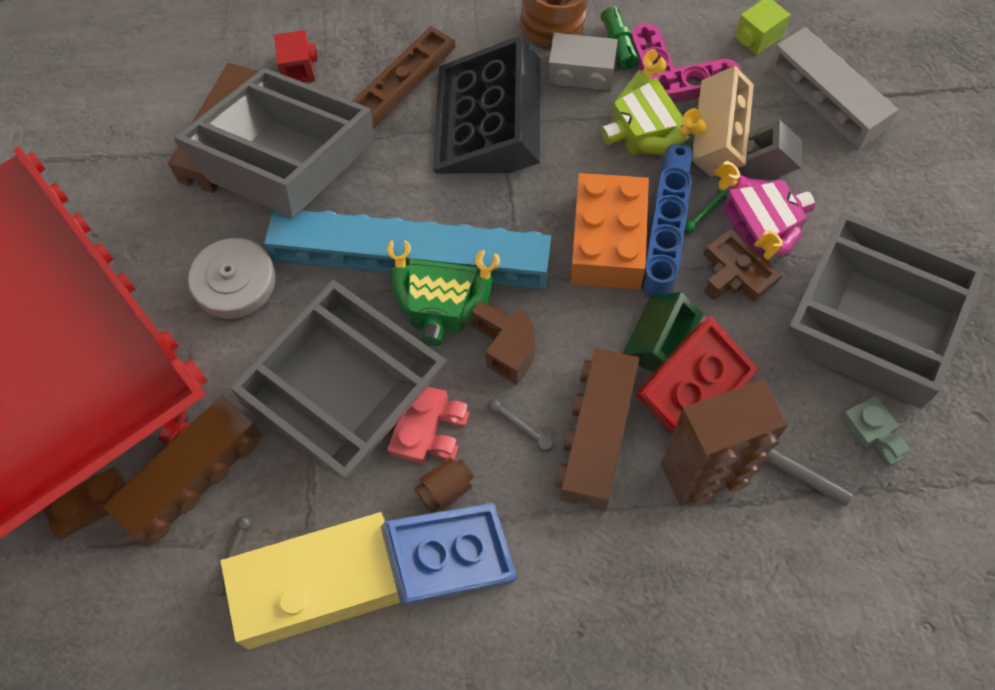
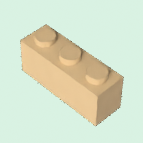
[691,66,754,177]

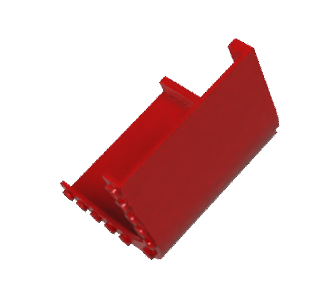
[0,146,208,539]

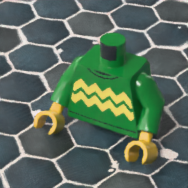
[387,240,500,346]

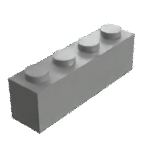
[769,27,899,150]

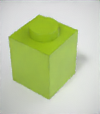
[735,0,791,55]

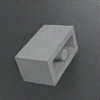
[548,33,618,91]

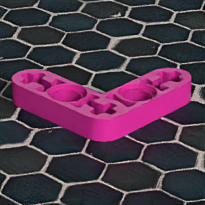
[631,23,741,103]

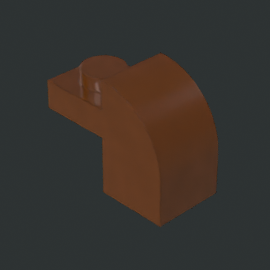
[471,300,535,385]

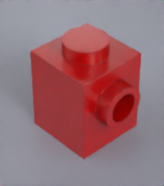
[274,30,318,82]

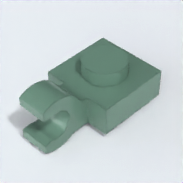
[841,395,910,466]

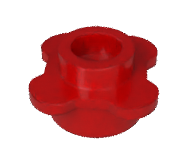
[158,411,190,446]

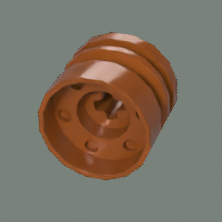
[520,0,589,48]

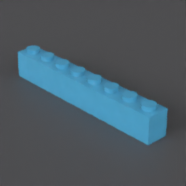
[264,210,551,290]

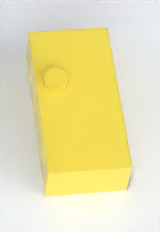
[220,512,400,650]

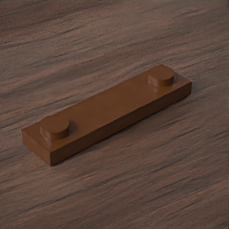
[352,26,456,128]

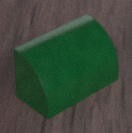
[623,292,703,372]

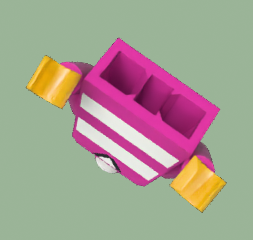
[714,161,815,260]

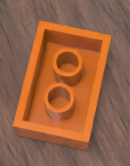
[570,173,649,290]

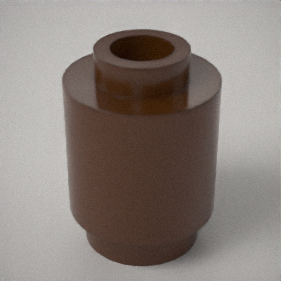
[414,457,474,513]

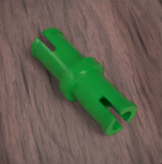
[600,6,640,69]

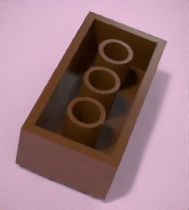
[661,379,788,506]

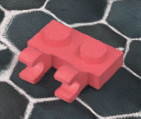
[387,387,470,465]

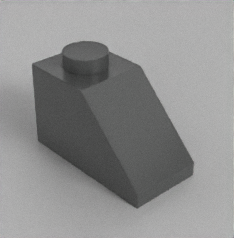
[738,120,802,180]

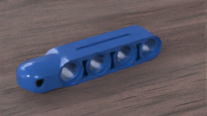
[642,144,692,298]

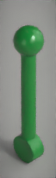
[684,188,730,233]

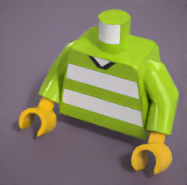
[600,49,706,156]

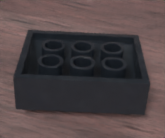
[433,35,540,174]

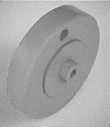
[187,238,276,319]

